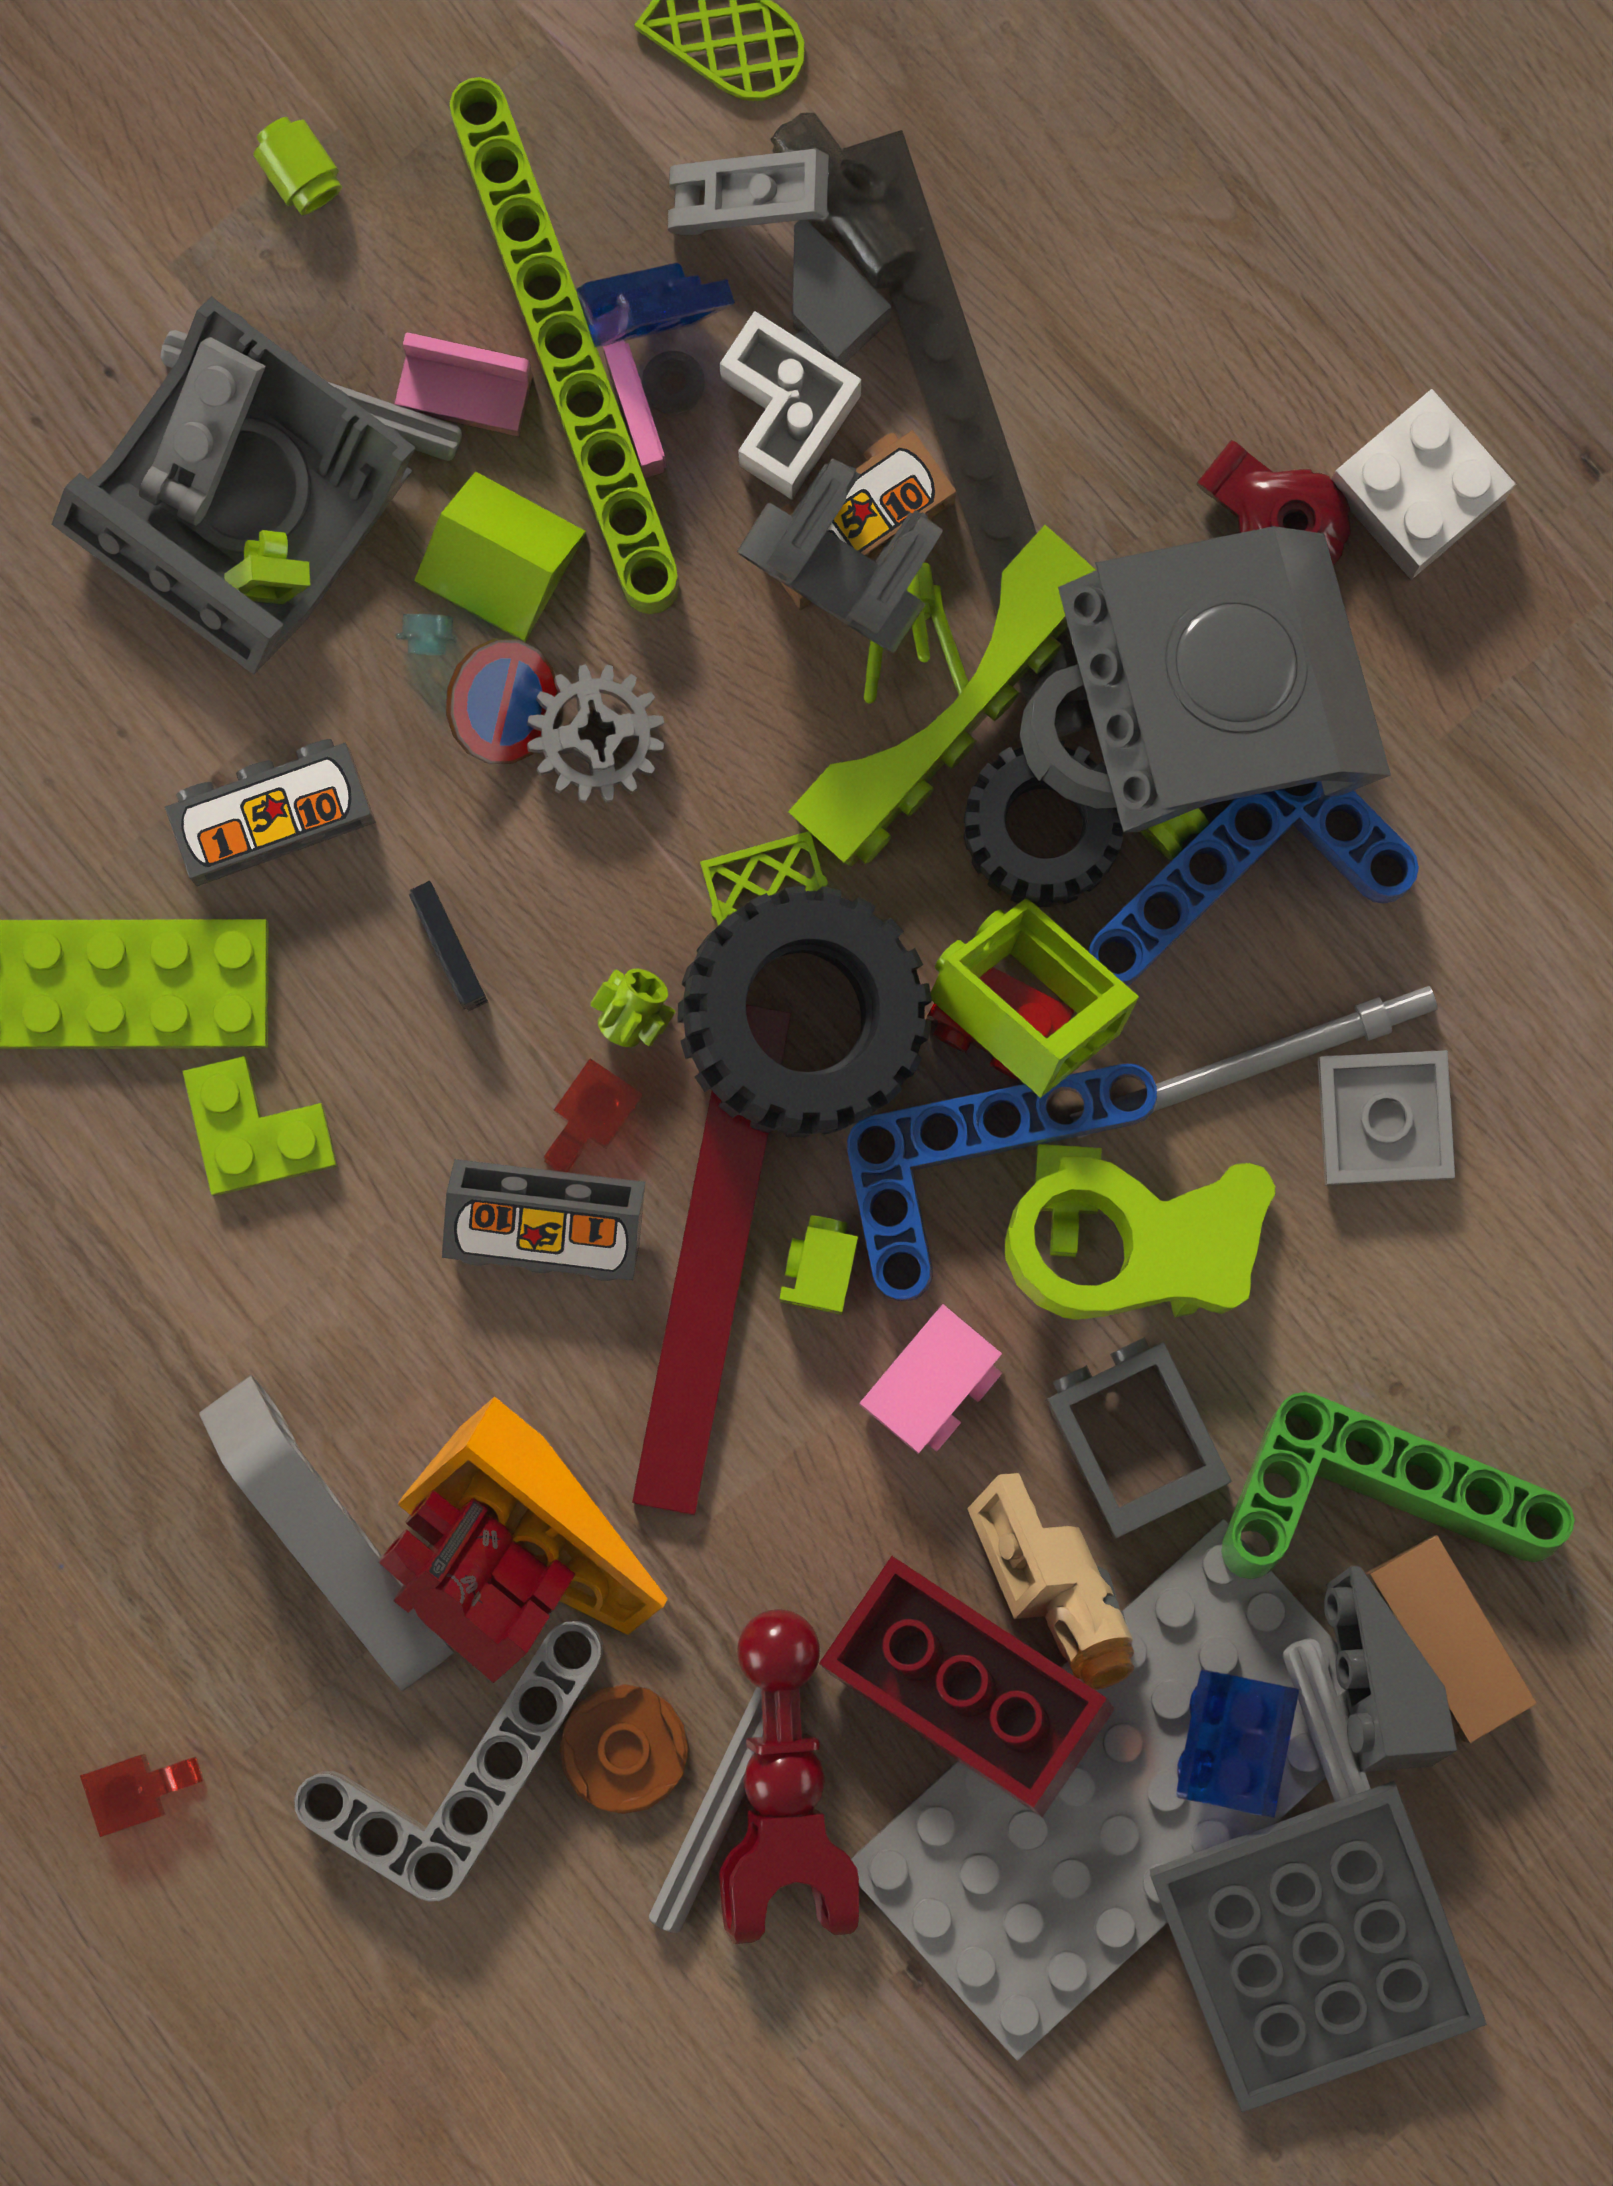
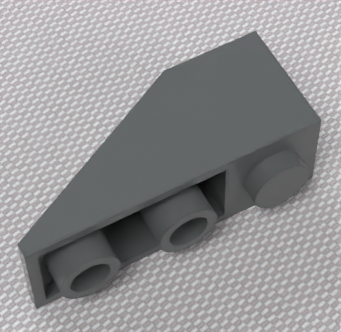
[1324,1566,1457,1772]

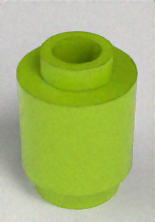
[253,117,342,215]

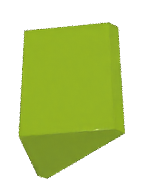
[414,471,586,642]

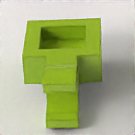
[1035,1144,1102,1258]

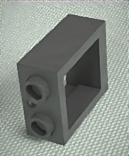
[1045,1337,1232,1539]

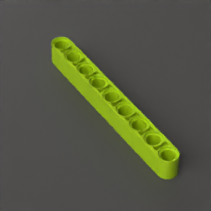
[450,77,679,614]

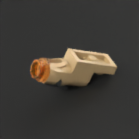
[967,1473,1134,1690]

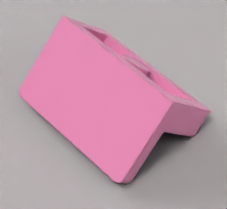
[395,333,533,437]

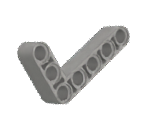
[199,1375,455,1691]
[294,1621,603,1902]

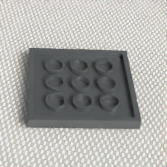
[1150,1780,1487,2112]

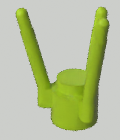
[864,563,968,704]

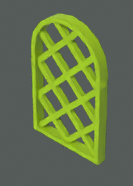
[634,0,804,101]

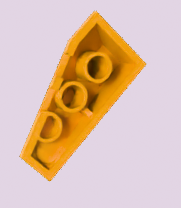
[398,1396,668,1635]

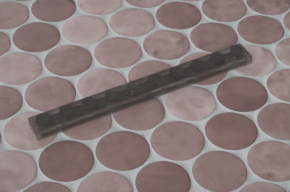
[842,130,1095,738]

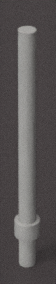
[1070,986,1438,1139]

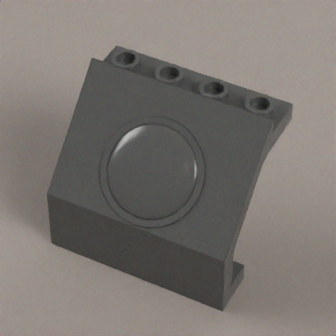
[51,296,416,674]
[1058,526,1391,833]

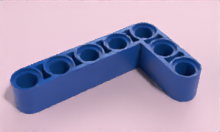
[1088,781,1419,986]
[847,1064,1157,1301]

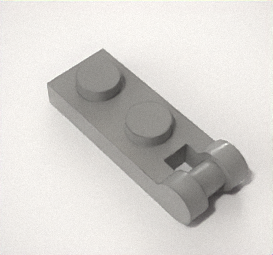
[667,149,829,235]
[138,337,266,526]

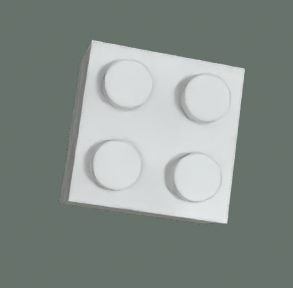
[1331,389,1516,580]

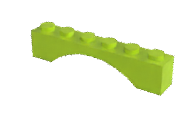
[788,525,1096,867]

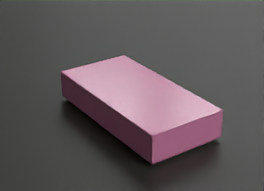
[603,340,666,478]

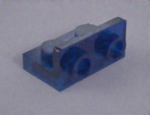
[577,263,735,348]
[1176,1669,1300,1818]

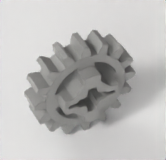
[527,664,664,803]

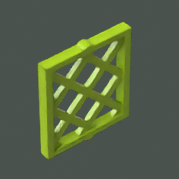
[700,831,828,926]

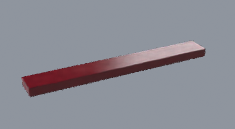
[632,1004,791,1515]

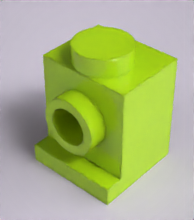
[779,1215,858,1315]

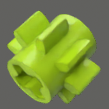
[590,969,675,1047]

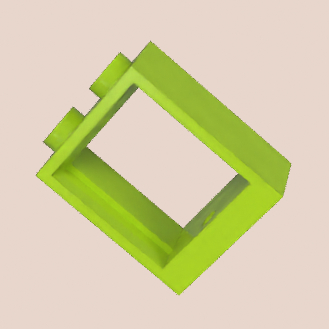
[930,898,1139,1098]

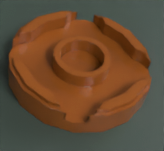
[559,1684,689,1814]

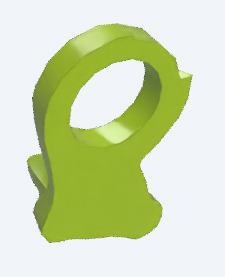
[1005,1156,1275,1320]

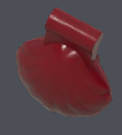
[1196,440,1351,565]

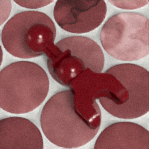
[719,1609,859,1944]

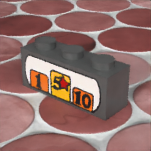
[165,739,376,886]
[442,1159,645,1281]

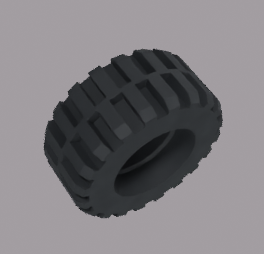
[678,886,932,1138]

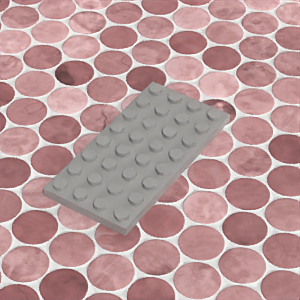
[851,1519,1350,2061]

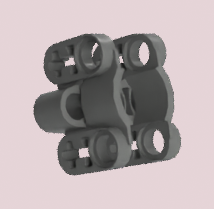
[737,458,943,653]

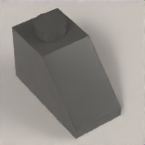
[793,219,891,366]

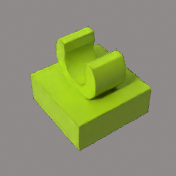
[224,530,310,604]

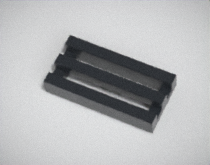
[409,881,488,1012]

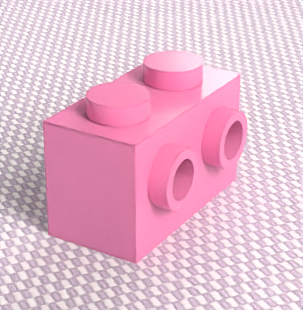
[859,1304,1002,1454]

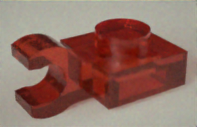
[544,1058,643,1172]
[80,1754,204,1837]

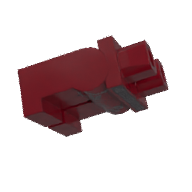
[378,1490,576,1683]

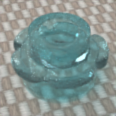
[395,614,457,655]

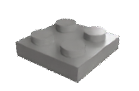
[1317,1050,1455,1186]

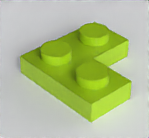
[182,1056,338,1196]

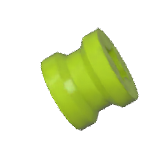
[1140,808,1209,861]

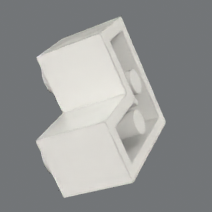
[720,311,862,500]

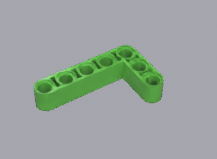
[1221,1392,1574,1579]

